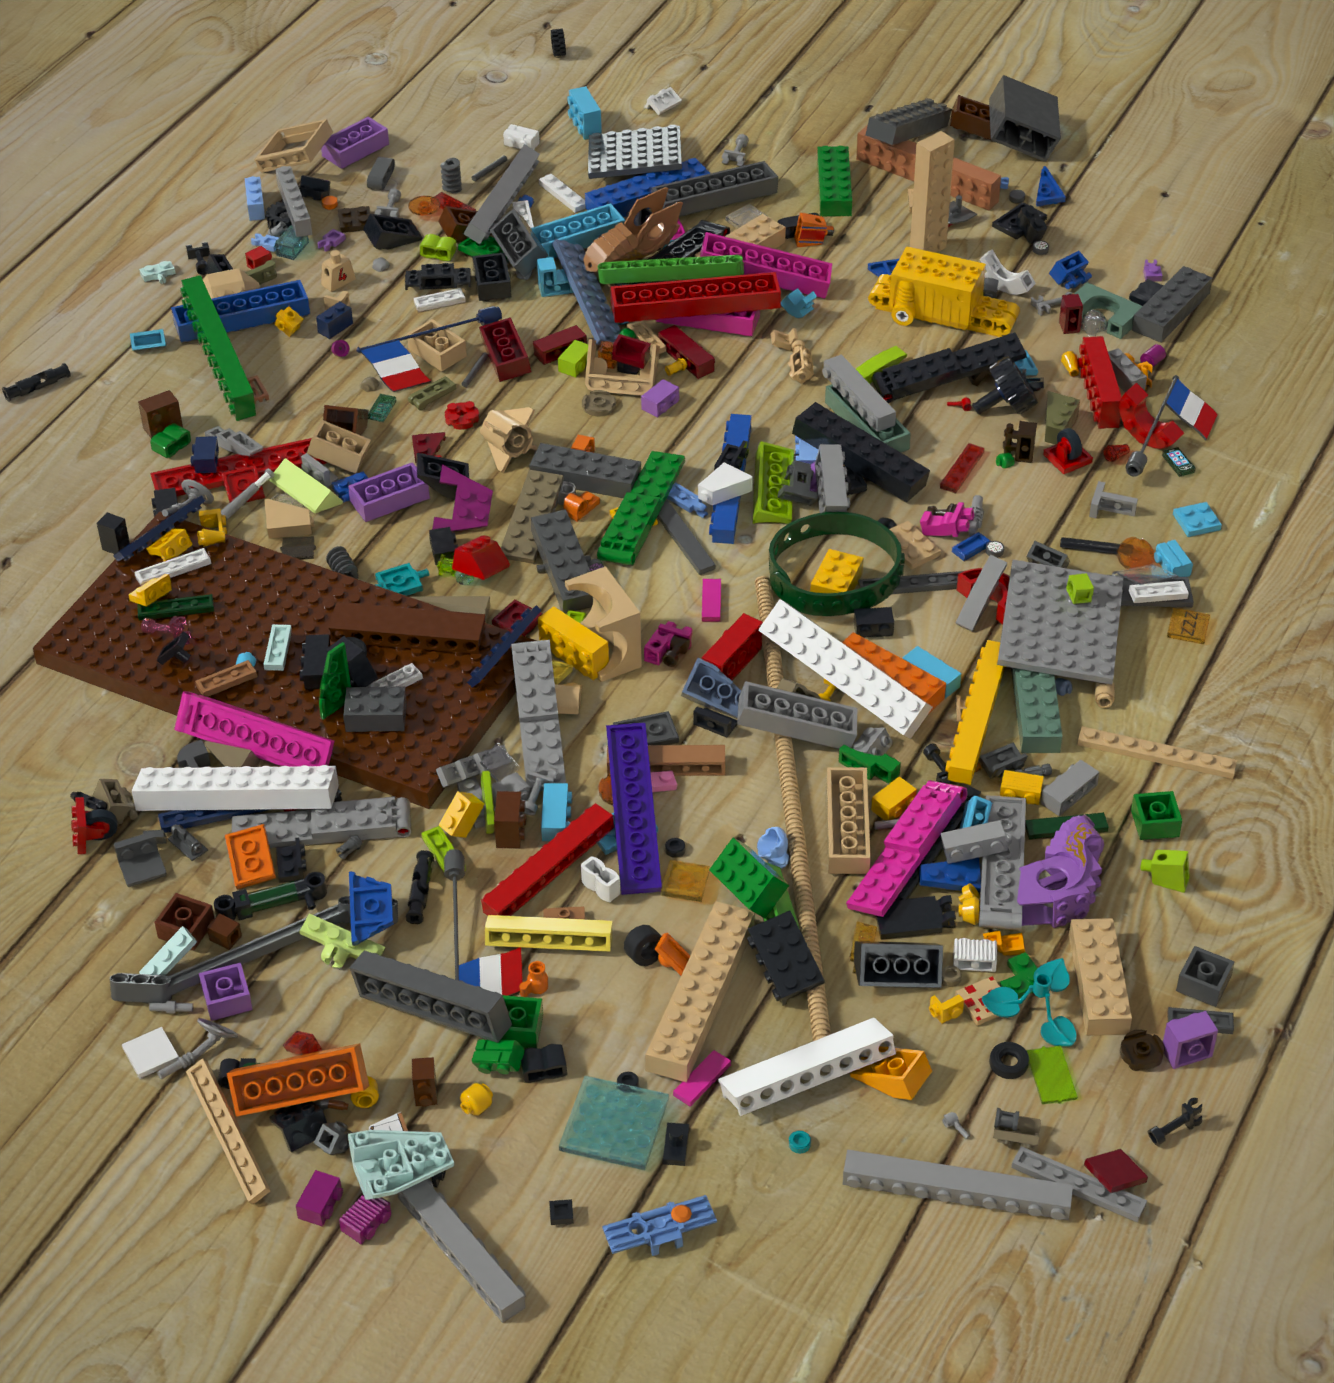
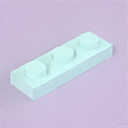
[264,625,292,671]
[139,926,197,976]

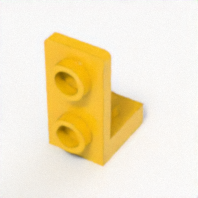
[199,508,227,534]

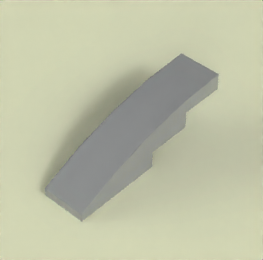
[205,426,263,456]
[956,555,1007,632]
[436,744,511,788]

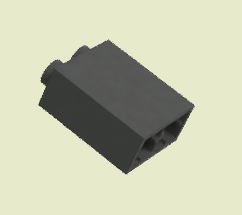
[989,75,1061,162]

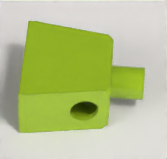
[1140,850,1190,893]

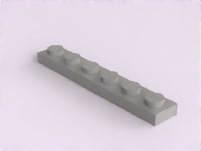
[1011,1146,1147,1223]

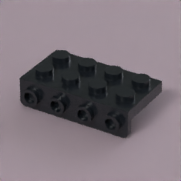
[747,910,825,1006]

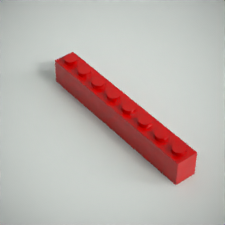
[481,803,614,916]

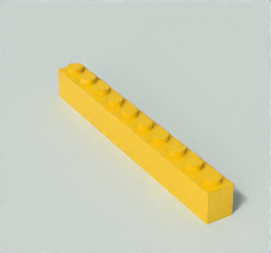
[945,640,1006,785]

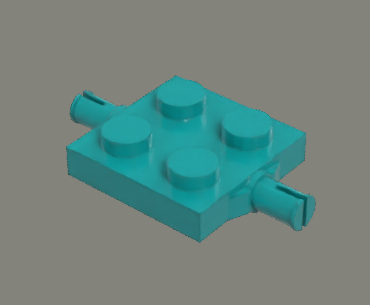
[375,563,429,596]

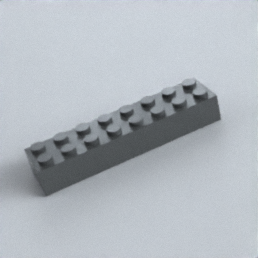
[865,98,952,145]
[651,161,778,216]
[349,950,512,1043]

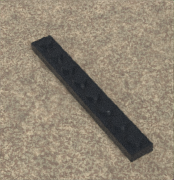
[895,783,981,900]

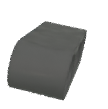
[367,157,395,190]

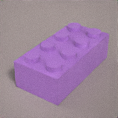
[321,117,389,169]
[348,462,430,522]

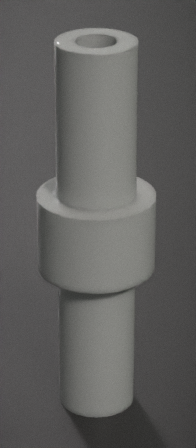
[149,1001,193,1014]

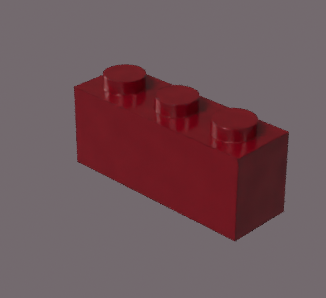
[533,325,587,365]

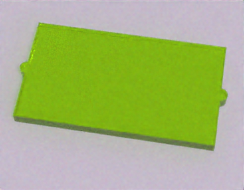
[1026,1046,1078,1104]

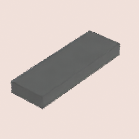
[1167,1007,1234,1034]

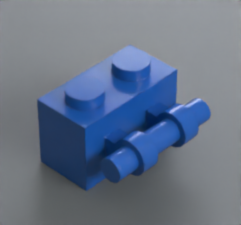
[1049,251,1092,289]

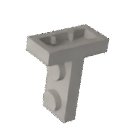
[1089,481,1138,518]

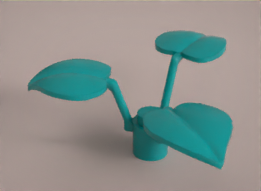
[982,958,1077,1046]

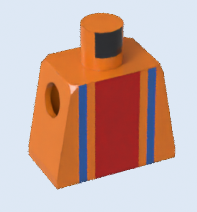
[794,213,834,247]

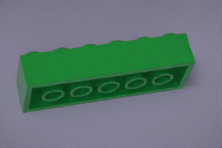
[817,146,852,217]

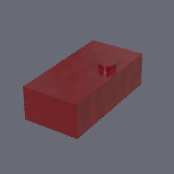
[479,317,532,382]

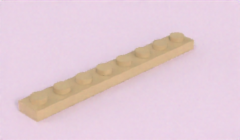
[1077,726,1237,779]
[186,1058,271,1205]

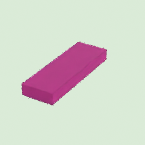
[702,579,721,622]
[673,1050,731,1107]

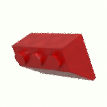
[452,535,510,580]

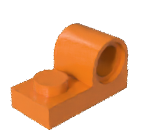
[563,491,600,522]

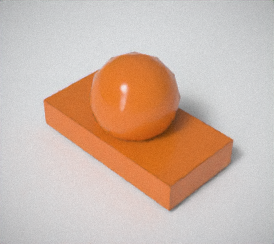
[655,932,690,976]

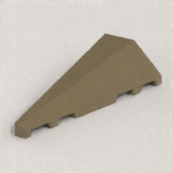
[411,596,490,623]

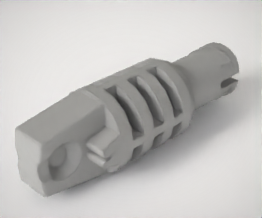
[969,495,984,536]

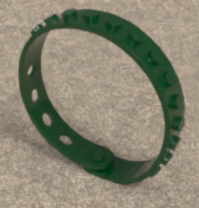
[769,512,905,616]

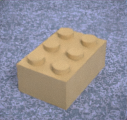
[407,319,467,372]
[307,420,371,474]

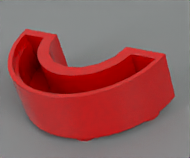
[1119,382,1184,449]
[957,568,1010,624]

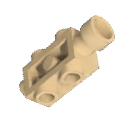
[788,340,814,384]

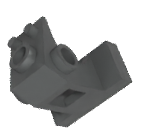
[778,460,818,506]

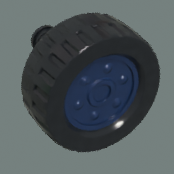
[972,356,1038,415]

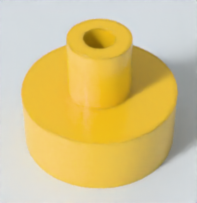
[958,883,980,904]

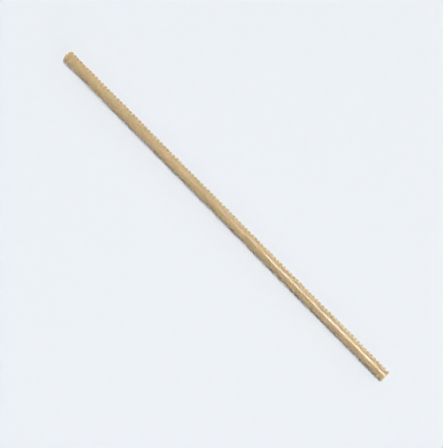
[755,575,831,1041]

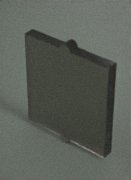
[280,536,316,560]

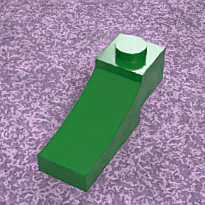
[838,745,901,784]

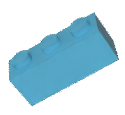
[903,646,961,699]
[541,783,572,841]

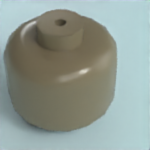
[361,376,379,392]

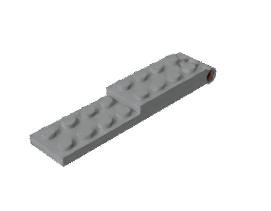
[511,640,566,791]
[979,795,1026,930]
[232,797,411,848]

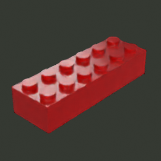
[1078,336,1122,429]

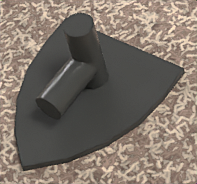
[948,195,977,224]

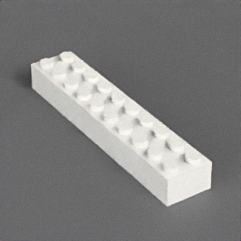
[758,599,933,739]
[132,765,339,811]

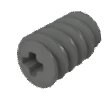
[440,158,462,193]
[326,546,358,579]

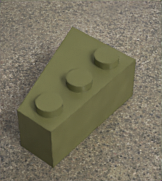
[1045,391,1080,445]

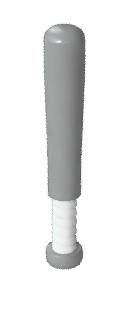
[221,468,275,520]

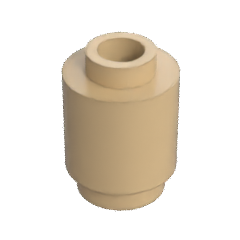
[1095,682,1115,708]

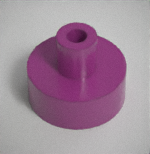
[331,340,350,357]

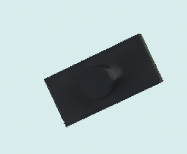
[156,631,191,665]
[663,1122,689,1166]

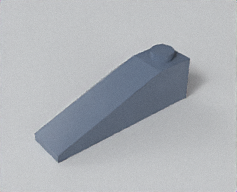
[681,658,741,719]

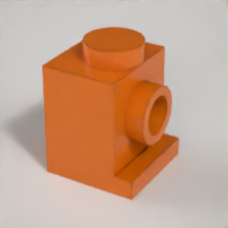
[571,434,595,453]

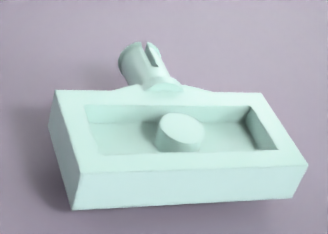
[139,261,176,284]

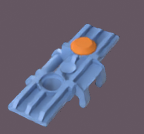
[602,1195,717,1256]

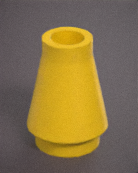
[1061,351,1079,377]
[197,529,225,547]

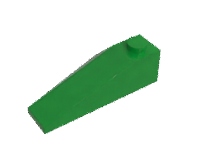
[319,642,351,720]

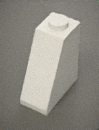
[698,463,753,505]

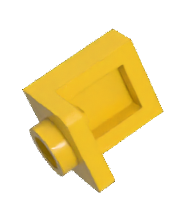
[929,995,964,1024]

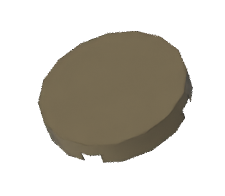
[582,390,616,417]

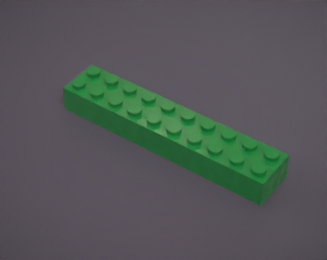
[180,275,256,421]

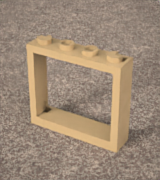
[254,119,333,173]

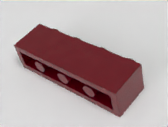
[658,325,715,379]

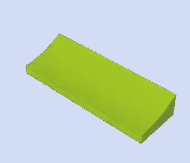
[752,441,794,524]

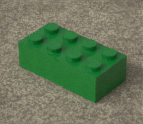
[709,837,790,918]

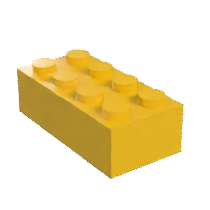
[538,606,609,681]

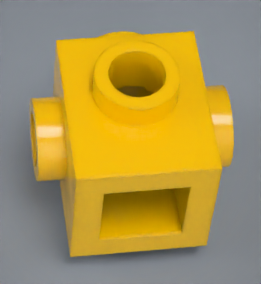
[274,306,304,337]

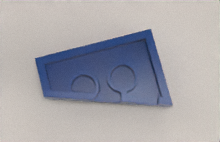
[919,857,981,894]

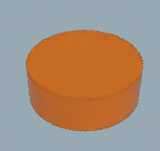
[322,196,338,210]

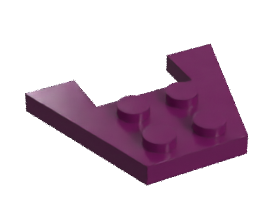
[432,465,493,532]

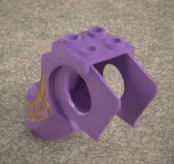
[1017,814,1104,928]

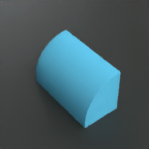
[130,329,166,351]

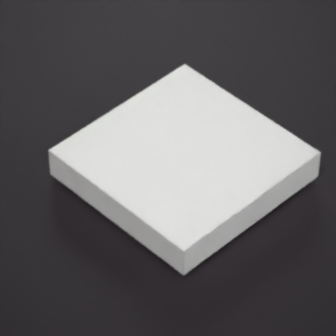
[122,1027,179,1079]

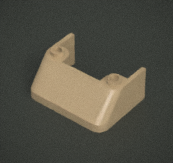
[585,339,660,396]

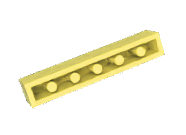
[485,915,613,952]

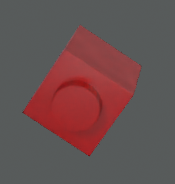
[245,246,272,270]

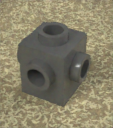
[314,1121,353,1155]

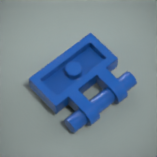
[331,471,368,503]

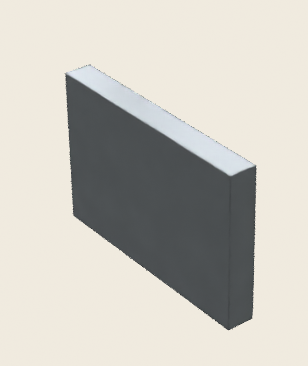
[613,711,679,745]

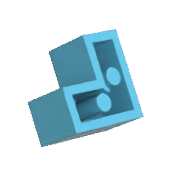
[537,257,574,297]

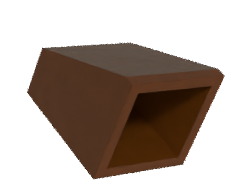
[323,405,369,436]

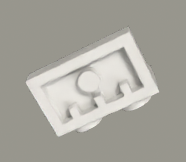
[645,87,682,115]

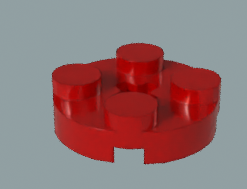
[445,401,479,430]

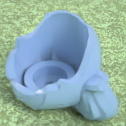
[757,827,789,869]

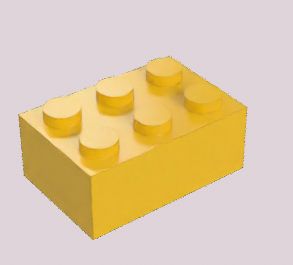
[810,549,864,593]

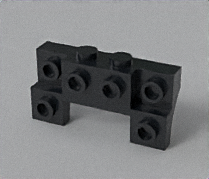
[405,263,471,290]

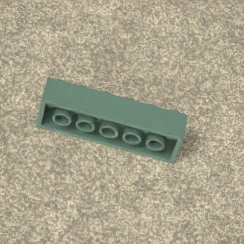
[825,384,911,452]
[1011,668,1063,753]

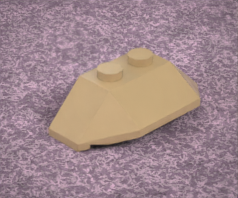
[203,268,260,299]

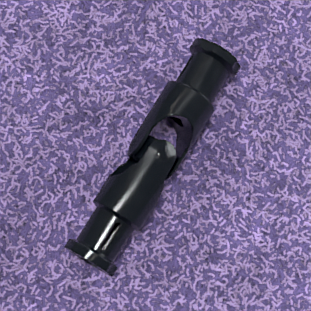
[2,363,71,402]
[406,850,434,924]

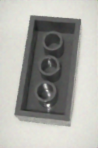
[490,209,548,277]

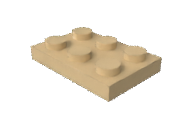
[889,521,941,570]

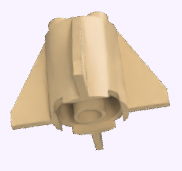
[480,407,538,473]

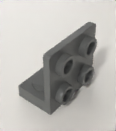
[113,831,167,887]

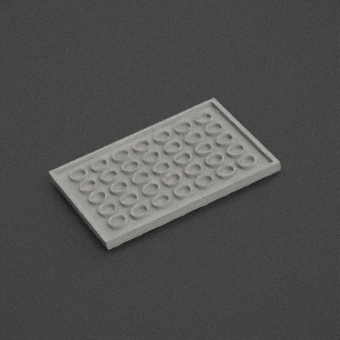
[997,560,1123,685]

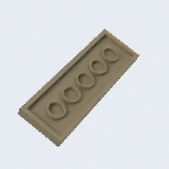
[501,470,564,564]

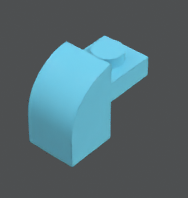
[781,288,817,318]

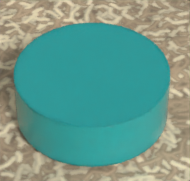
[789,1131,811,1154]

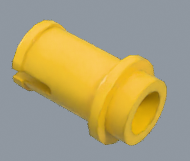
[665,358,687,376]

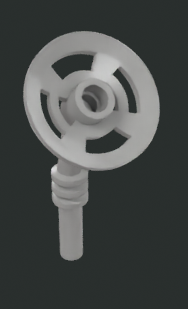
[162,479,214,517]
[157,1018,238,1079]

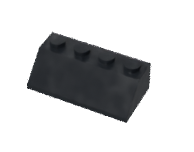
[854,941,943,988]

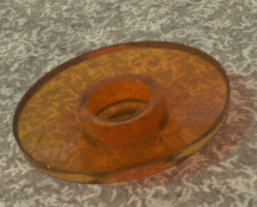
[408,196,440,216]

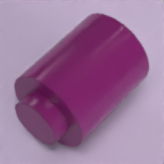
[1140,344,1166,367]

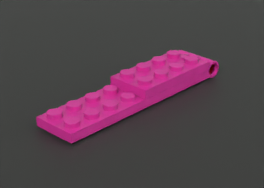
[174,691,334,767]
[846,780,968,917]

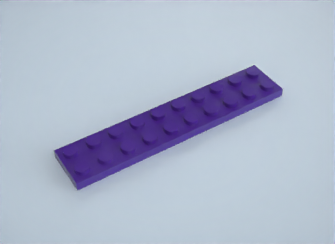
[606,723,662,895]

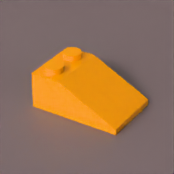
[849,1046,932,1100]

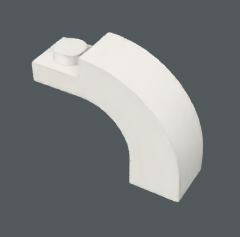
[980,249,1036,295]

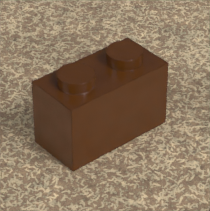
[412,1057,438,1107]

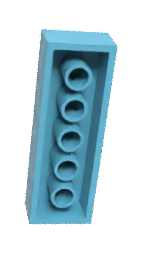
[531,203,625,258]

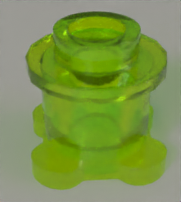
[437,554,458,576]

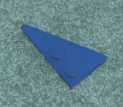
[1036,166,1066,207]

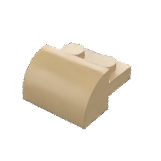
[555,683,582,714]

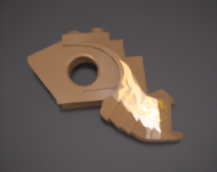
[583,187,683,272]

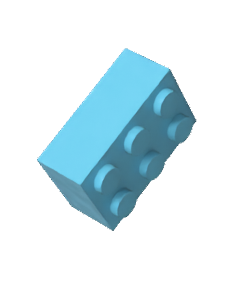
[567,86,602,140]

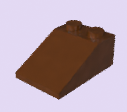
[438,206,492,242]

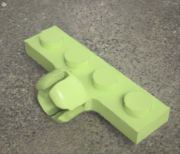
[300,913,385,968]

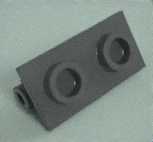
[167,824,208,861]

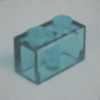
[275,225,309,260]

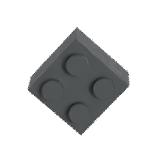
[1176,946,1235,1007]

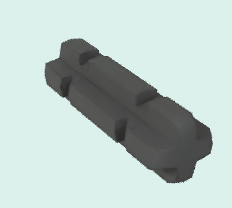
[1014,764,1052,776]

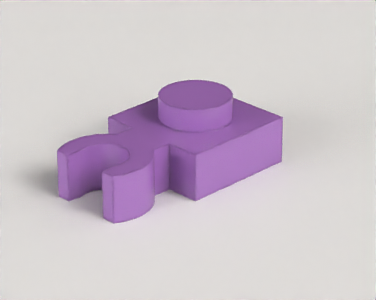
[318,229,346,252]
[1143,259,1162,281]

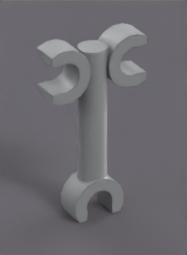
[1031,292,1072,316]

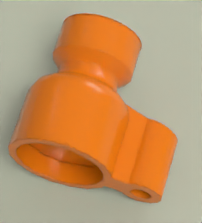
[519,961,549,997]

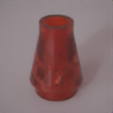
[1103,444,1130,462]

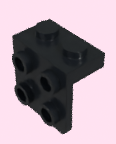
[269,1101,327,1152]

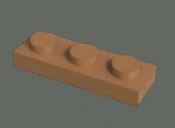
[195,660,257,697]

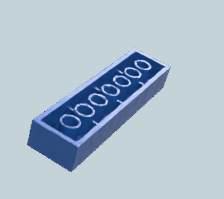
[585,158,710,217]
[171,280,310,342]

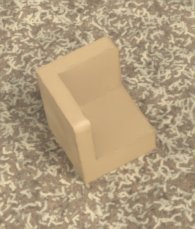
[324,291,350,310]

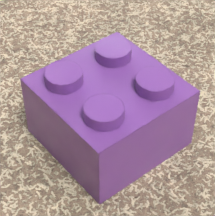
[199,962,253,1021]
[1163,1011,1218,1069]

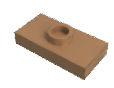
[543,906,585,919]

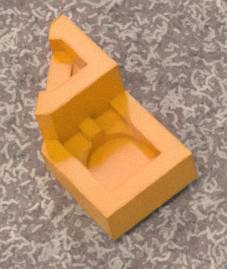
[983,931,1025,956]

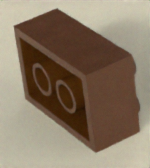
[950,95,991,140]

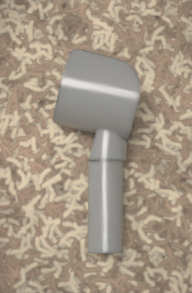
[942,1112,970,1139]

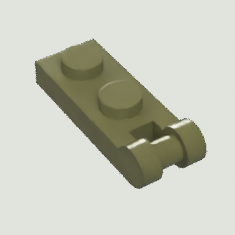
[245,260,277,285]
[408,376,456,410]

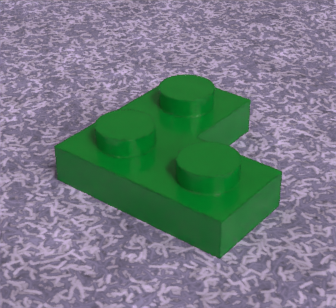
[1000,952,1037,999]

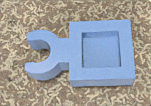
[251,233,282,252]

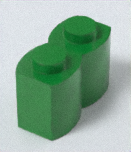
[150,423,191,458]

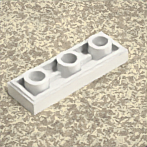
[367,663,423,687]

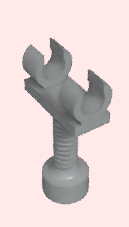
[722,134,749,166]
[375,188,401,218]
[523,761,558,815]

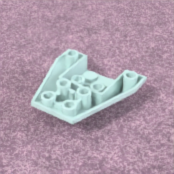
[348,1130,454,1200]

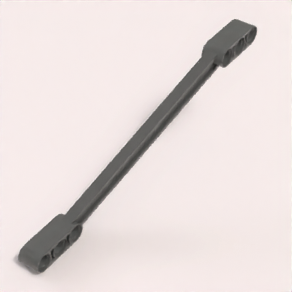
[110,896,398,1003]

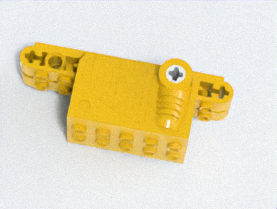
[868,246,1020,337]

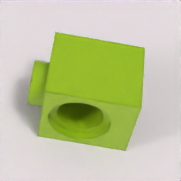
[1066,573,1094,604]

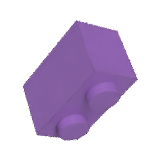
[641,379,679,417]

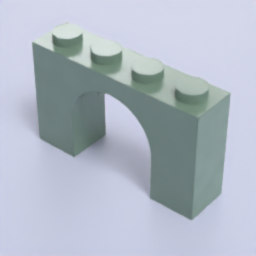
[1074,282,1142,339]

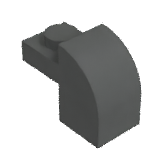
[177,739,211,768]

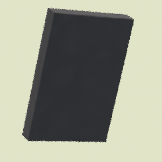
[992,202,1047,240]

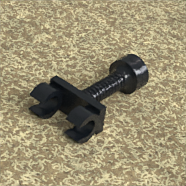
[186,242,210,275]
[923,743,962,784]
[1148,1098,1202,1146]

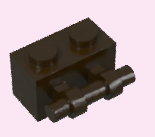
[1003,421,1037,463]

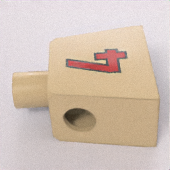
[321,250,356,292]

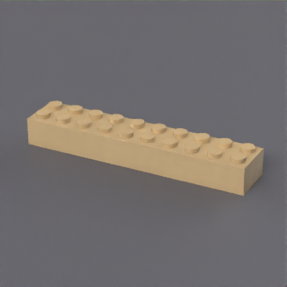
[645,901,755,1083]

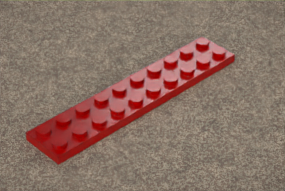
[150,438,328,496]

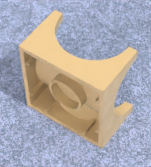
[565,566,642,682]

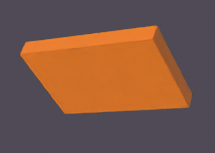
[225,824,276,889]

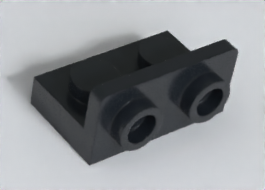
[276,837,307,883]

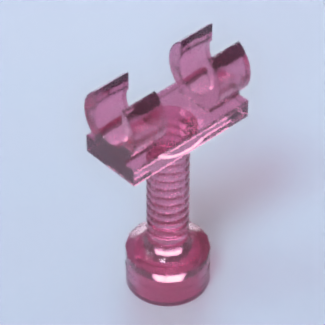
[141,616,193,644]

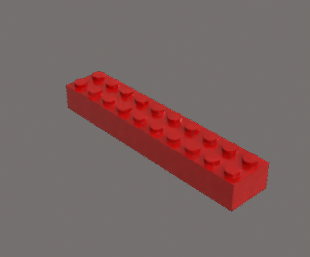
[610,272,781,323]

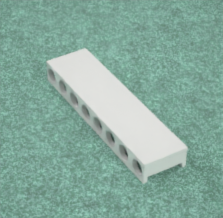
[718,1018,896,1116]

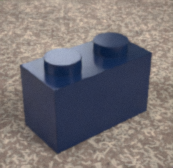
[316,301,353,339]
[191,436,219,473]

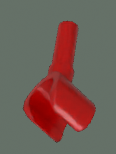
[947,397,972,411]

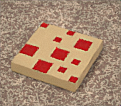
[955,976,1000,1026]

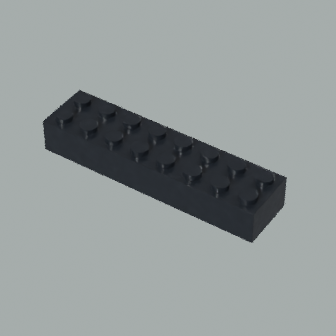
[792,402,930,503]

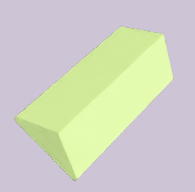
[270,458,343,513]

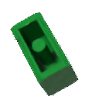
[472,1039,525,1075]

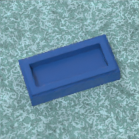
[952,532,990,561]

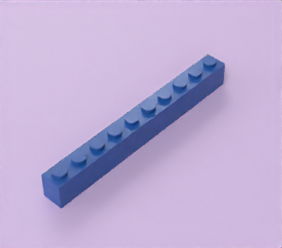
[709,414,752,544]

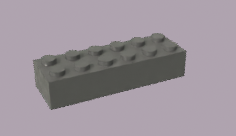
[1132,266,1212,343]
[529,443,641,498]
[531,509,593,613]

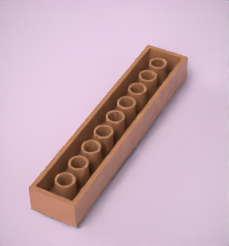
[856,125,1001,211]

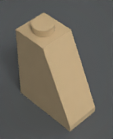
[264,499,315,539]

